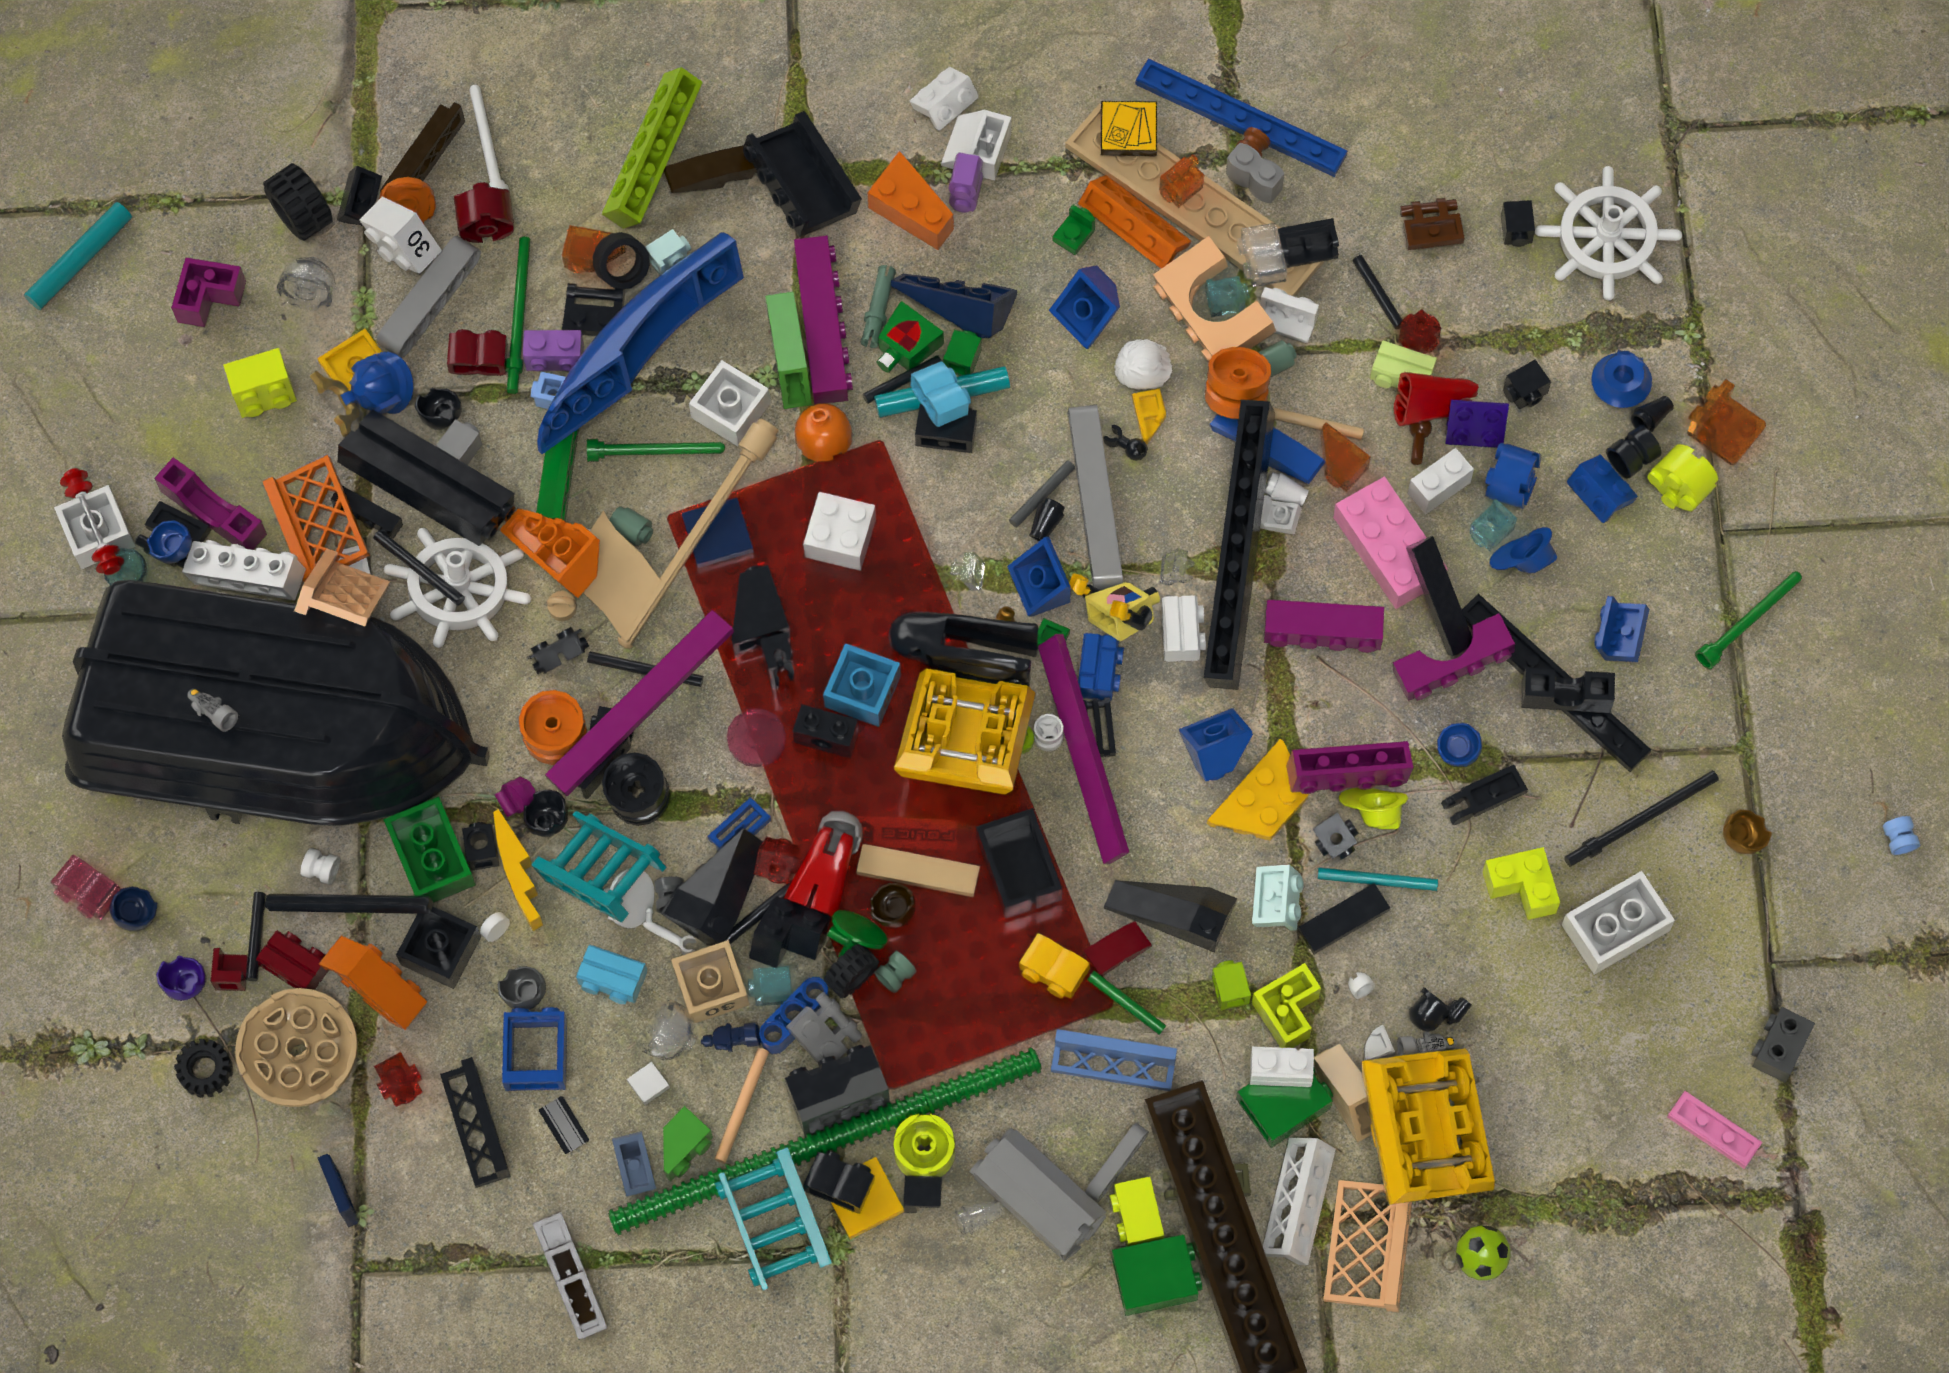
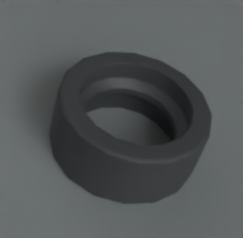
[593,232,650,290]

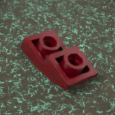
[1084,921,1152,977]

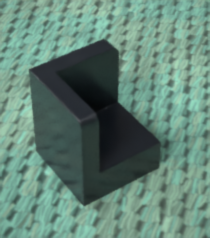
[904,1176,942,1213]

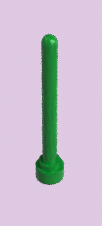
[587,439,725,462]
[1695,571,1802,670]

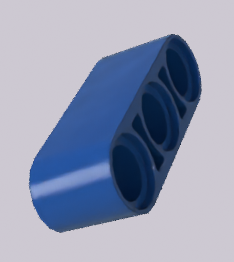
[759,977,830,1054]

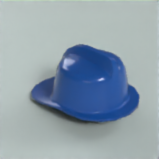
[1489,527,1557,574]

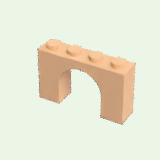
[1153,236,1276,363]

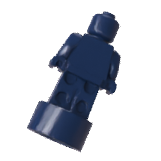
[701,1022,761,1052]

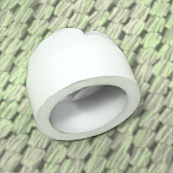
[1348,972,1375,999]

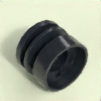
[602,752,671,826]

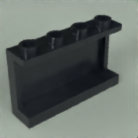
[743,111,862,237]

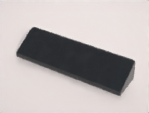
[1406,536,1472,656]

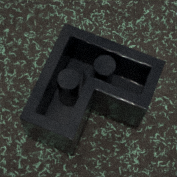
[749,896,831,968]

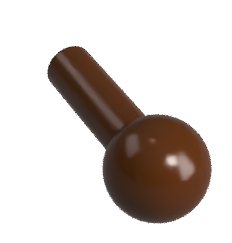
[1409,421,1432,465]

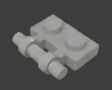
[785,992,862,1063]

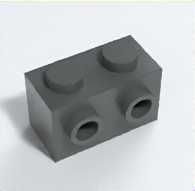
[1751,1007,1815,1083]

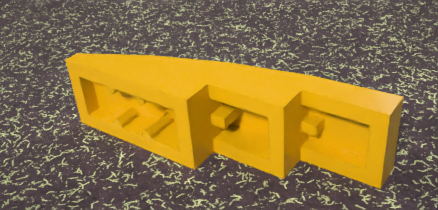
[493,809,543,931]

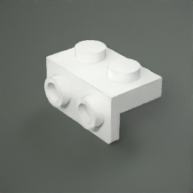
[910,67,978,130]
[1260,287,1319,343]

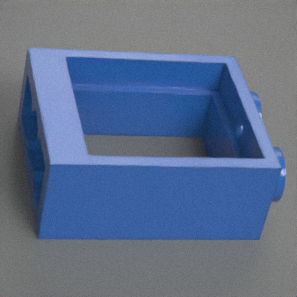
[502,1007,567,1091]

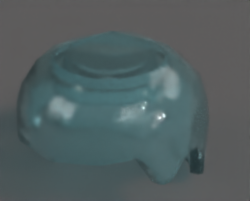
[104,548,148,585]

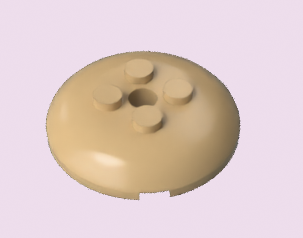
[235,988,358,1107]

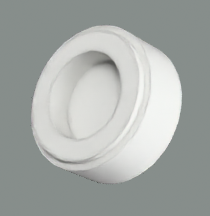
[480,912,510,942]

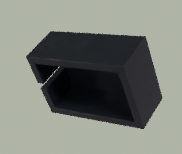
[976,808,1062,919]

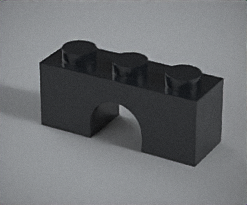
[1521,668,1615,713]

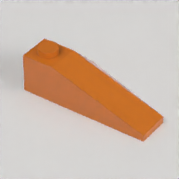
[500,508,600,598]

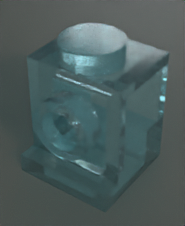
[1205,276,1250,317]
[1469,499,1517,552]

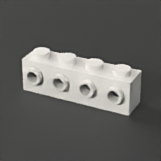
[182,540,306,600]

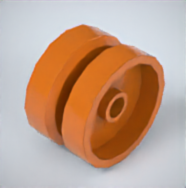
[1205,347,1271,419]
[519,690,587,765]

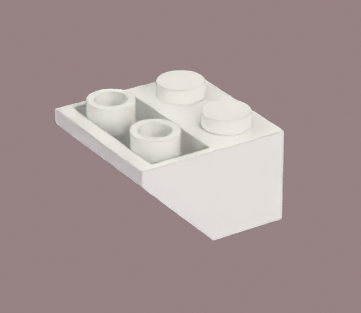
[941,110,1011,181]

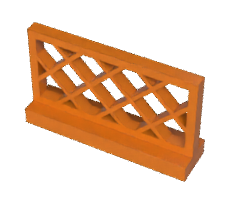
[262,455,370,582]

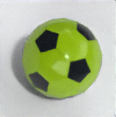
[1456,1226,1511,1280]

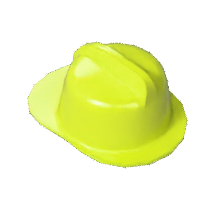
[1339,788,1408,829]

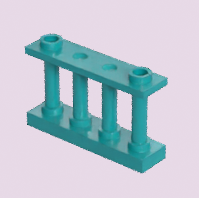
[531,811,667,923]
[715,1147,832,1291]

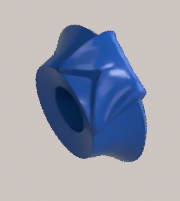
[1592,349,1652,408]

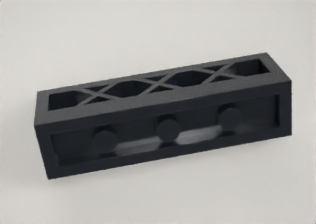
[440,1057,511,1188]

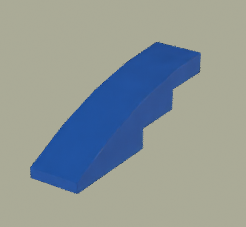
[1210,414,1325,484]

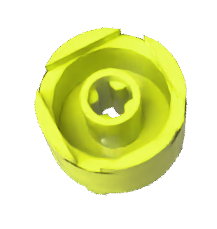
[1647,444,1718,512]
[893,1114,955,1177]

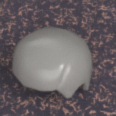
[818,811,863,854]

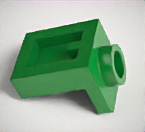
[1052,204,1095,256]

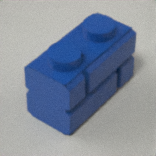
[1078,633,1124,701]

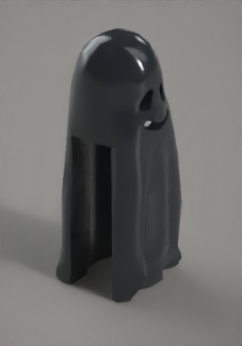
[888,612,1039,686]

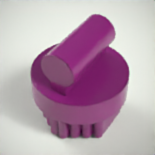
[494,776,536,817]

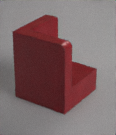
[210,948,247,991]

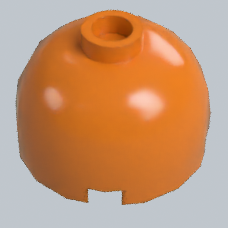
[795,403,853,461]

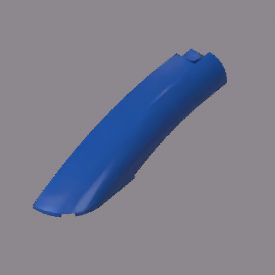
[537,232,744,454]

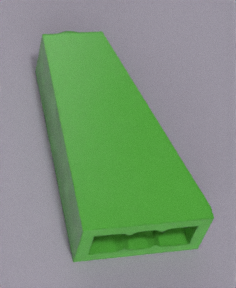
[765,291,812,409]

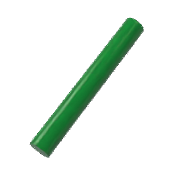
[1087,971,1166,1035]

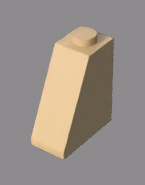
[1314,1044,1372,1143]

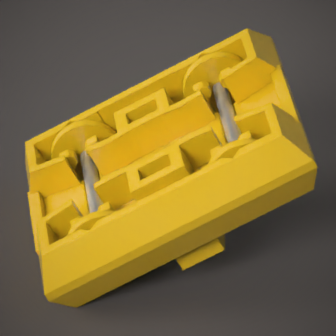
[894,668,1035,795]
[1362,1048,1495,1205]

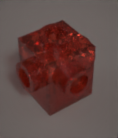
[1398,309,1442,354]
[754,837,803,884]
[374,1052,423,1107]

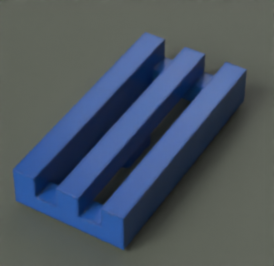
[707,797,771,849]

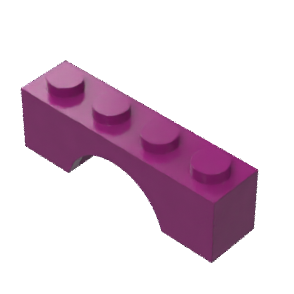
[154,457,267,550]
[1393,613,1515,701]

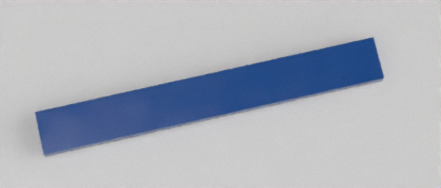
[1135,58,1348,177]

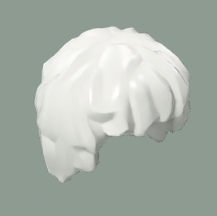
[1114,339,1172,390]

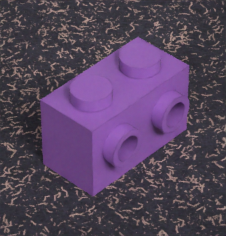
[523,330,584,371]

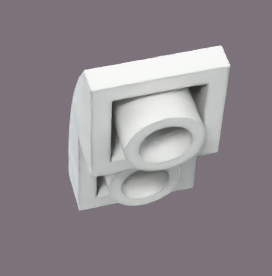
[1260,495,1302,535]

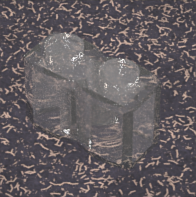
[1237,223,1287,287]

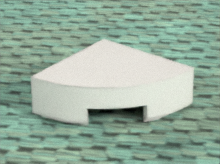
[1364,1025,1395,1060]

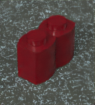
[447,329,508,376]

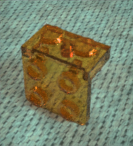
[1687,379,1766,465]

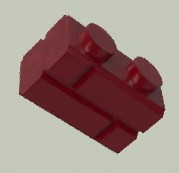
[256,930,329,990]

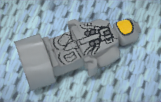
[188,689,238,732]
[1397,1032,1457,1056]

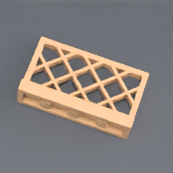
[295,549,390,626]
[1323,1180,1412,1312]

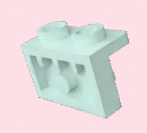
[1252,865,1303,931]

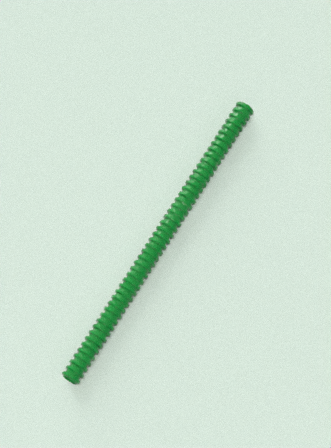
[608,1047,1042,1236]

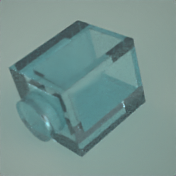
[748,966,792,1006]

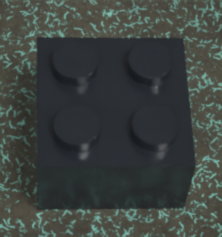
[396,906,481,989]

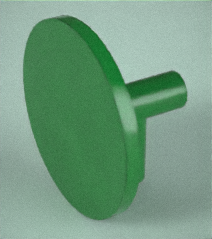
[827,910,887,957]

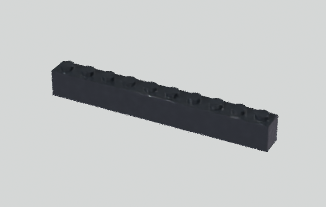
[1204,400,1275,690]

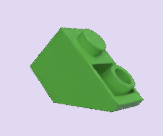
[663,1106,713,1182]

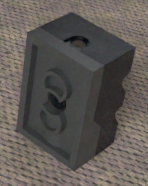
[785,1045,890,1137]

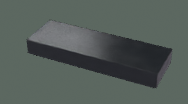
[1298,883,1391,955]

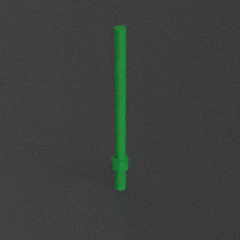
[505,236,531,394]

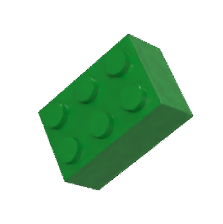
[383,797,476,903]

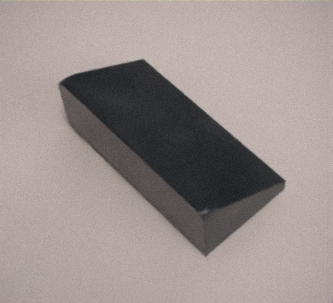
[337,166,382,226]

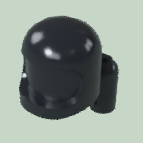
[1409,987,1472,1032]

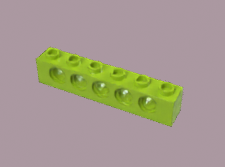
[602,67,703,229]

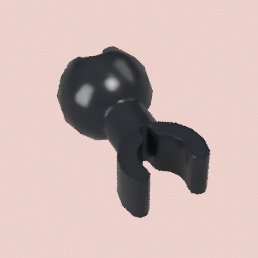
[1104,425,1148,461]

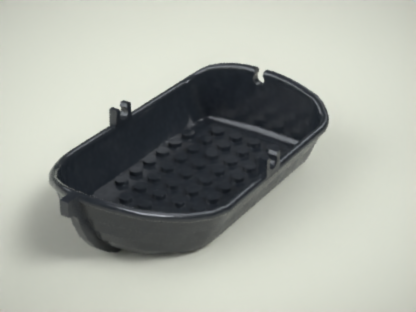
[62,580,490,826]

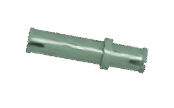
[860,265,896,348]

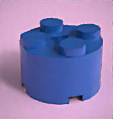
[1485,443,1541,509]

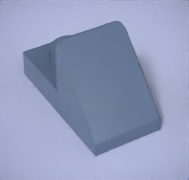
[612,1131,656,1197]

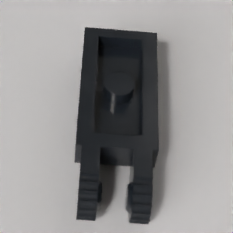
[1441,765,1528,825]

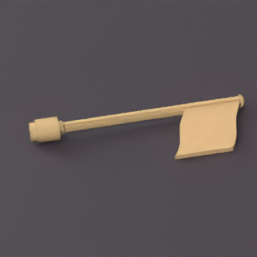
[583,418,779,649]

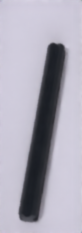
[265,894,433,914]

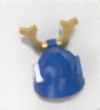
[310,351,413,437]

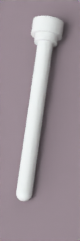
[469,85,509,190]

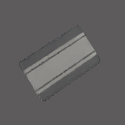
[539,1096,589,1154]

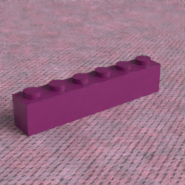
[794,235,853,405]

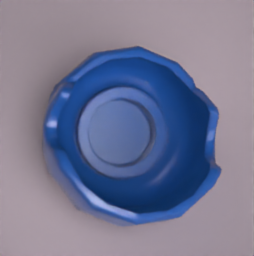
[147,520,192,564]
[1437,723,1482,767]

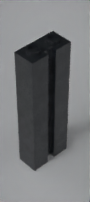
[337,409,515,546]

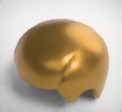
[1723,809,1772,854]

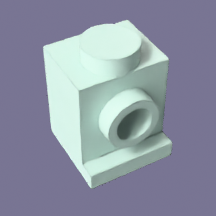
[645,229,691,276]

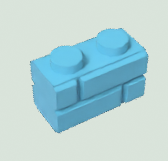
[576,945,647,1004]

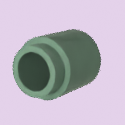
[1258,340,1297,377]
[609,506,654,546]

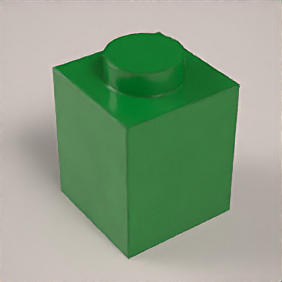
[943,330,982,376]

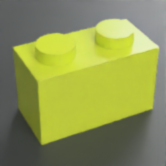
[1109,1176,1164,1247]

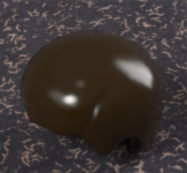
[870,883,916,928]

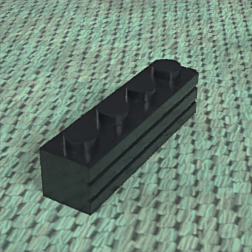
[331,486,403,538]

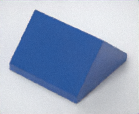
[1007,537,1071,617]

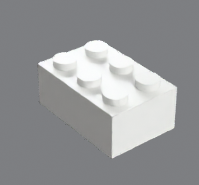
[1562,871,1675,975]

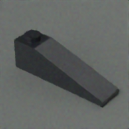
[661,828,766,946]

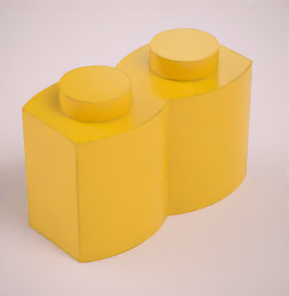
[1019,933,1090,999]

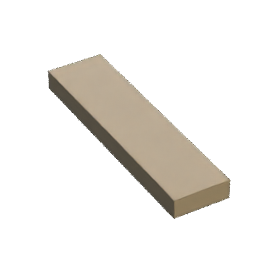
[857,844,980,897]

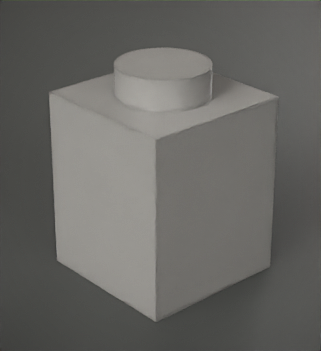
[436,419,482,465]

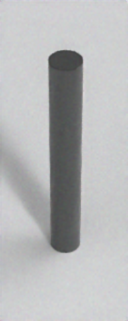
[1009,460,1075,528]

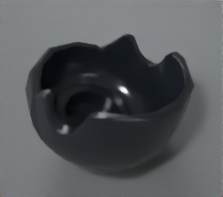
[415,388,462,429]
[523,789,568,837]

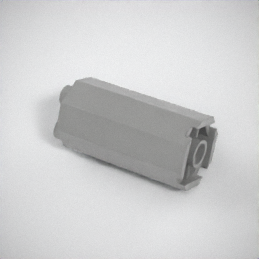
[970,1128,1106,1262]

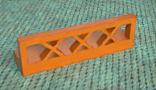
[1078,175,1192,269]

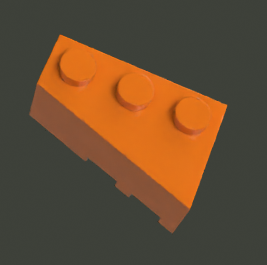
[867,151,954,250]
[319,936,427,1030]

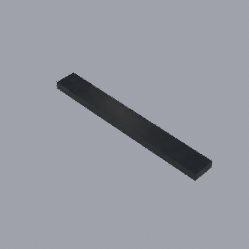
[1462,593,1651,772]

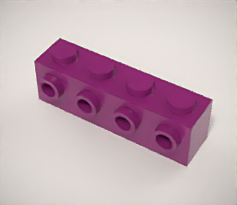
[1264,600,1384,653]
[1286,741,1414,794]

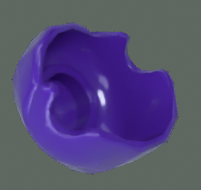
[156,955,206,1001]

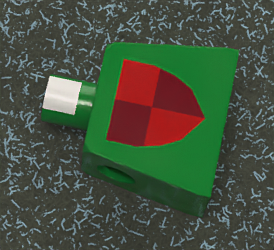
[876,301,944,373]

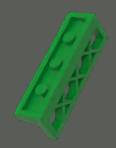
[536,429,579,522]

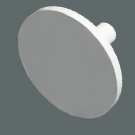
[604,868,654,928]

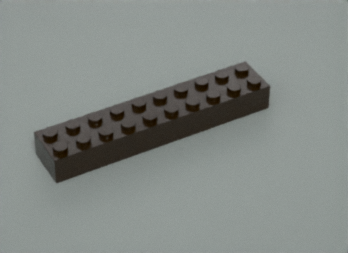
[1144,1080,1307,1373]

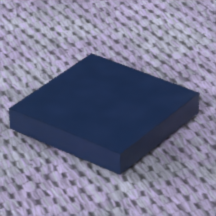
[681,497,754,568]
[318,1154,359,1228]

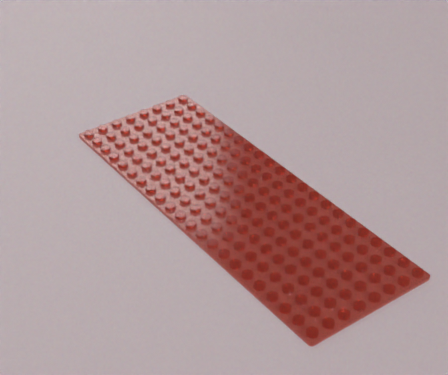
[667,440,1114,1090]

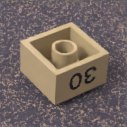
[671,940,749,1024]

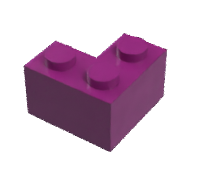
[171,257,246,327]

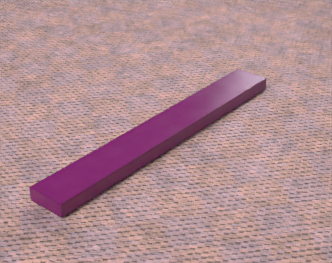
[545,610,734,796]
[1038,634,1130,864]

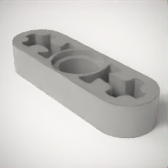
[1085,1123,1149,1203]

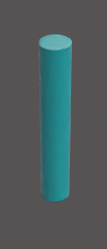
[24,202,132,310]
[874,366,1010,418]

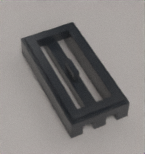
[1084,697,1116,757]

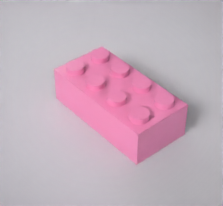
[1333,476,1448,609]

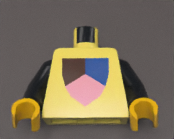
[1069,573,1160,641]

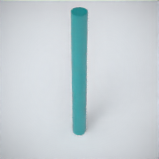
[1317,867,1438,891]

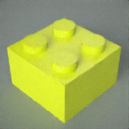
[223,348,297,418]

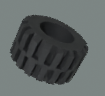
[263,163,333,241]

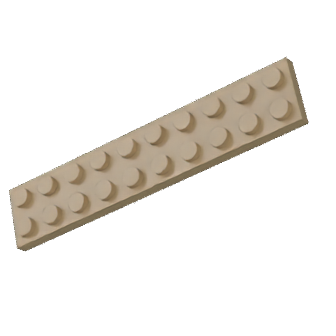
[1065,103,1324,297]

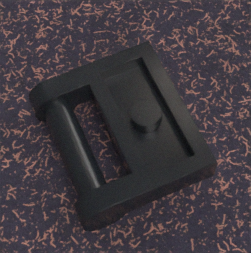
[562,283,625,336]

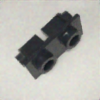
[527,627,589,674]

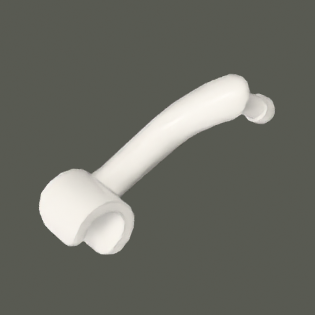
[643,908,696,955]

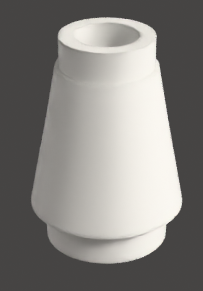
[1265,472,1309,506]

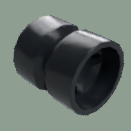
[1606,425,1662,479]

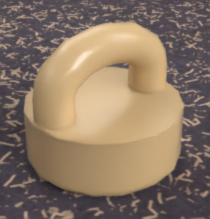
[547,591,577,621]

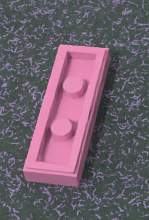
[1667,1091,1762,1169]

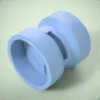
[1882,816,1921,855]

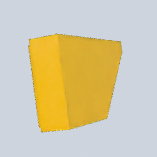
[1132,388,1166,444]

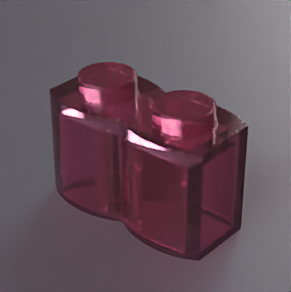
[51,854,121,921]

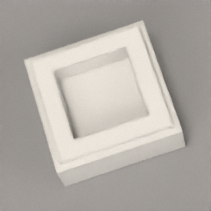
[627,1062,670,1105]

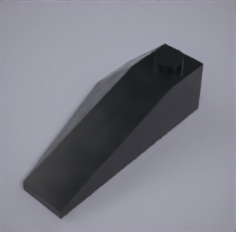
[1104,880,1237,953]

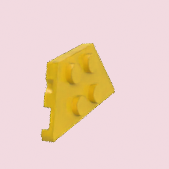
[1207,739,1309,841]

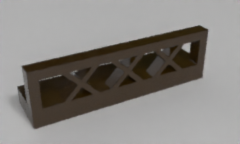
[380,102,465,193]

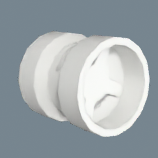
[1034,714,1063,751]
[301,848,340,885]

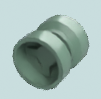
[874,951,917,993]

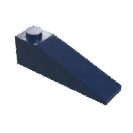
[891,273,1017,338]

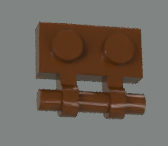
[1400,198,1465,250]

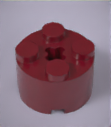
[454,182,514,243]

